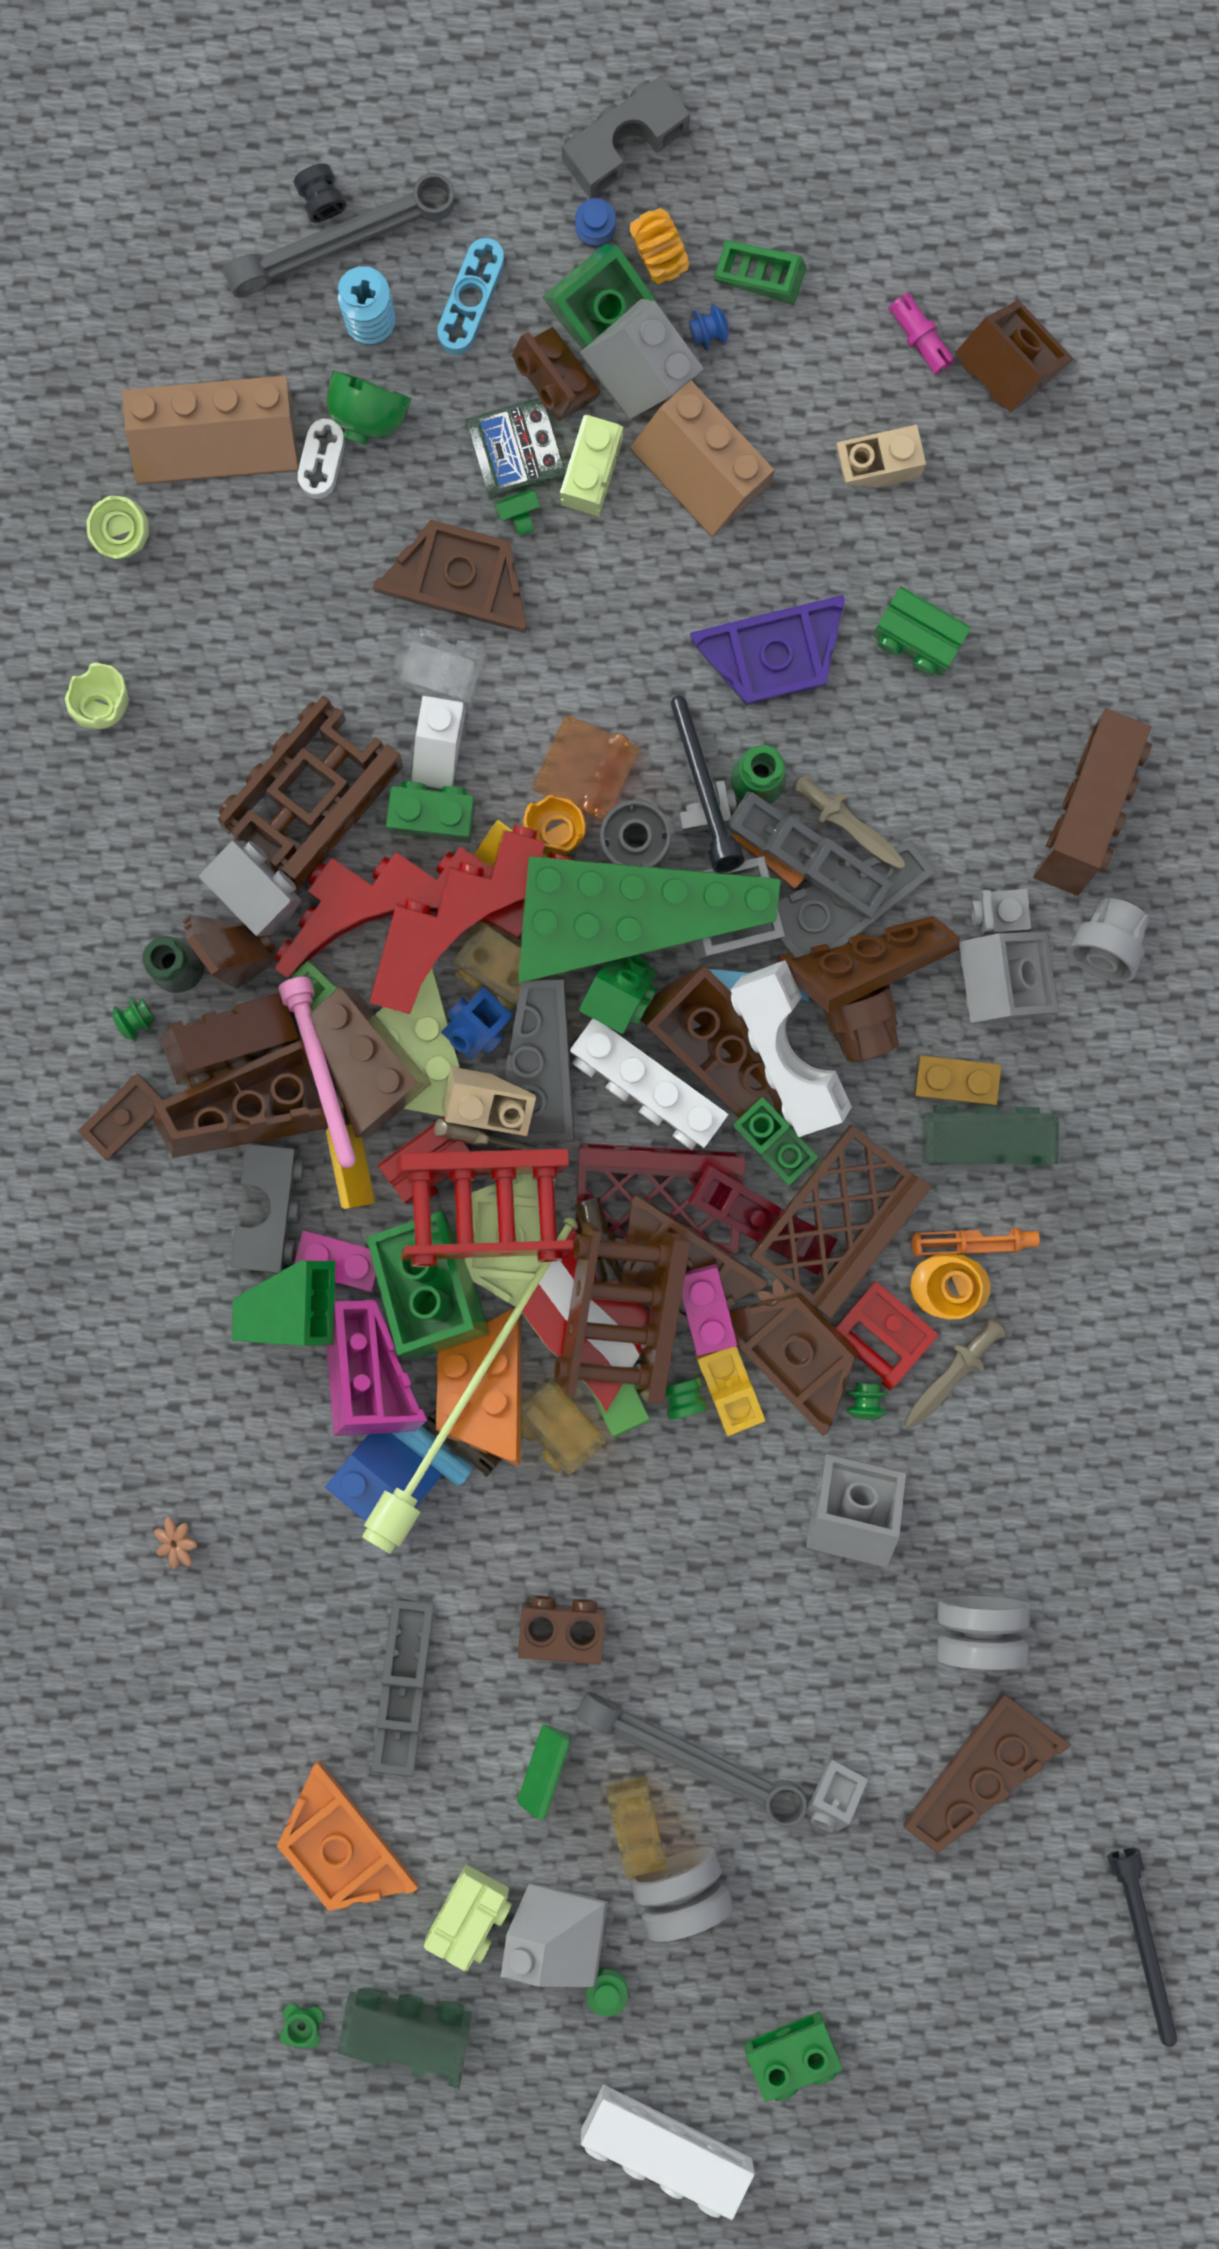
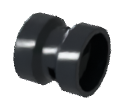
[293,163,347,223]

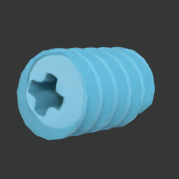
[337,266,396,345]

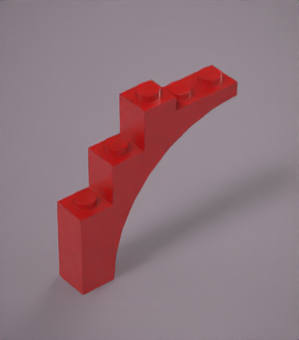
[369,824,574,1014]
[274,846,525,979]

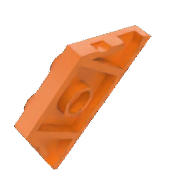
[436,1308,522,1466]
[277,1759,419,1911]

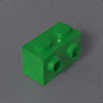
[386,781,476,843]
[578,955,658,1034]
[744,2011,843,2102]

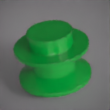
[112,996,156,1042]
[846,1382,888,1420]
[586,1968,628,2017]

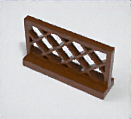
[749,1125,931,1318]

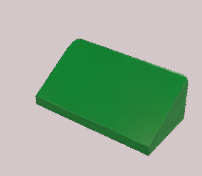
[517,1724,571,1821]

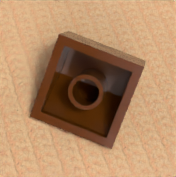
[955,300,1073,412]

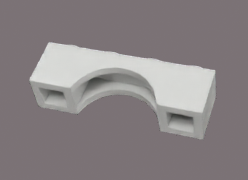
[731,960,852,1137]

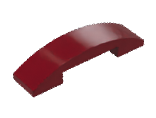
[688,1165,837,1275]

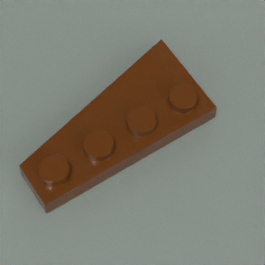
[778,916,960,1013]
[903,1692,1071,1853]

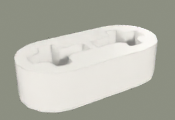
[298,419,345,499]

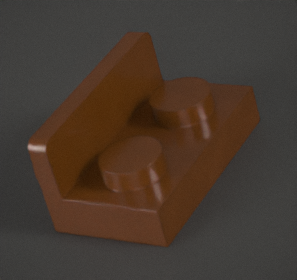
[511,327,601,421]

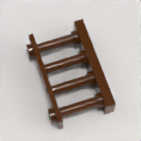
[554,1222,691,1405]

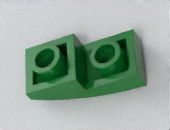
[732,1097,819,1186]

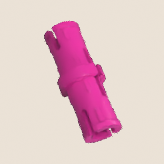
[888,292,956,376]

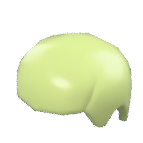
[86,496,149,559]
[65,663,129,729]

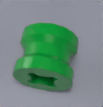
[665,1377,708,1420]

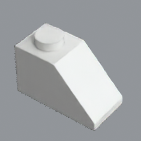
[412,696,466,790]

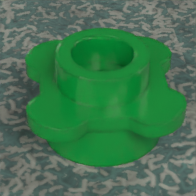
[280,2003,324,2049]

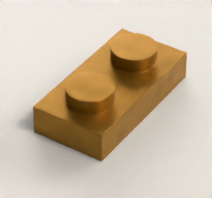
[914,1055,1001,1106]

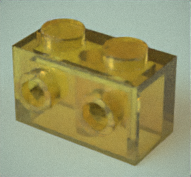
[453,921,522,1011]

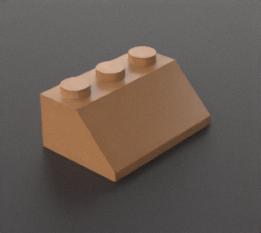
[630,380,775,537]

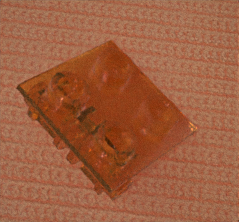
[532,714,640,820]

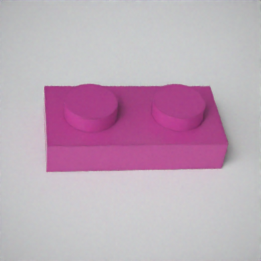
[294,1230,376,1292]
[682,1264,737,1356]

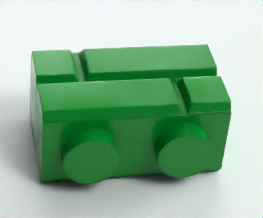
[872,586,972,676]

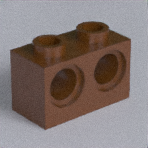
[518,1596,605,1665]

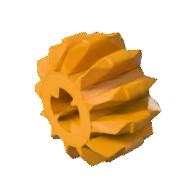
[630,208,689,284]

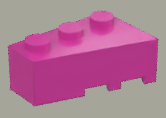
[326,1300,427,1436]

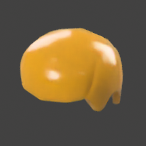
[523,795,587,857]

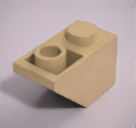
[836,425,926,487]
[442,1067,536,1136]

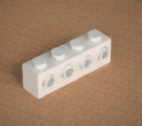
[569,1019,729,1150]
[581,2084,755,2220]

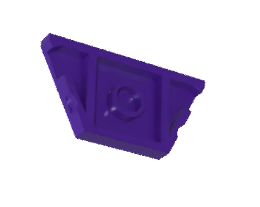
[690,595,845,706]

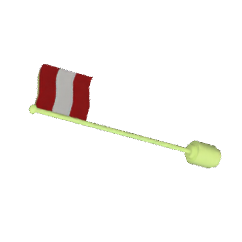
[362,1218,649,1554]

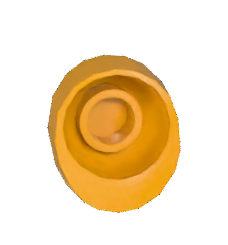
[910,1253,991,1320]

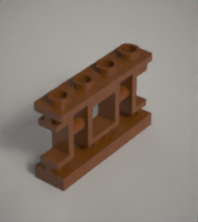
[218,696,403,890]

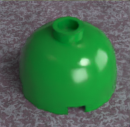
[326,370,412,445]

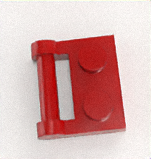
[834,1281,939,1391]

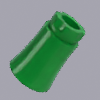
[731,745,786,804]

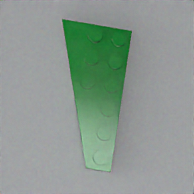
[517,856,781,983]

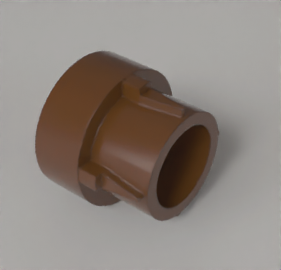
[823,984,899,1061]

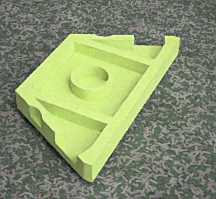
[376,968,460,1116]
[465,1174,555,1307]

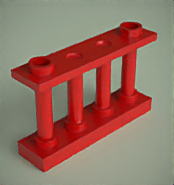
[396,1149,574,1267]

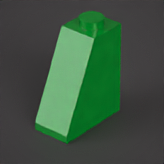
[232,1260,336,1346]

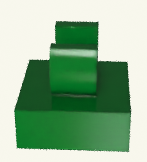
[493,489,540,536]

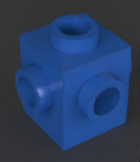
[441,987,514,1061]

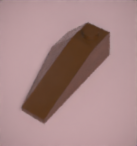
[183,915,276,989]
[640,965,782,1118]

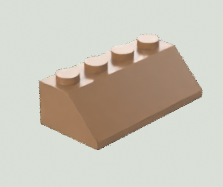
[122,376,299,485]

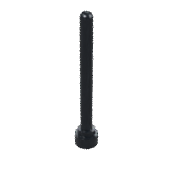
[671,695,745,873]
[1107,1847,1177,2047]

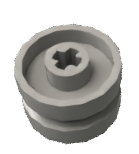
[936,1596,1030,1670]
[629,1846,735,1942]

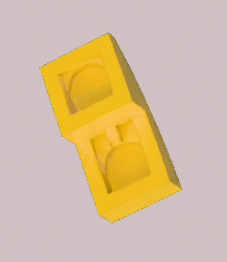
[695,1346,765,1436]

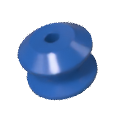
[575,198,616,246]
[688,304,729,351]

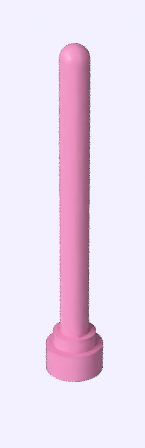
[278,977,355,1168]

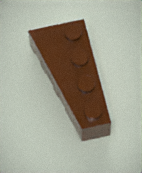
[1033,708,1152,896]
[154,1040,344,1158]

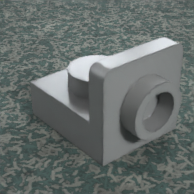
[679,780,737,834]
[971,889,1031,935]
[806,1760,869,1832]

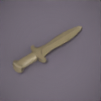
[793,775,905,869]
[433,1118,540,1150]
[905,1319,1005,1428]

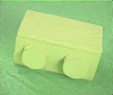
[560,415,623,517]
[423,1864,512,1971]

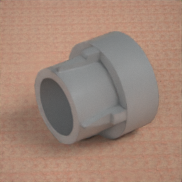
[1068,898,1150,982]

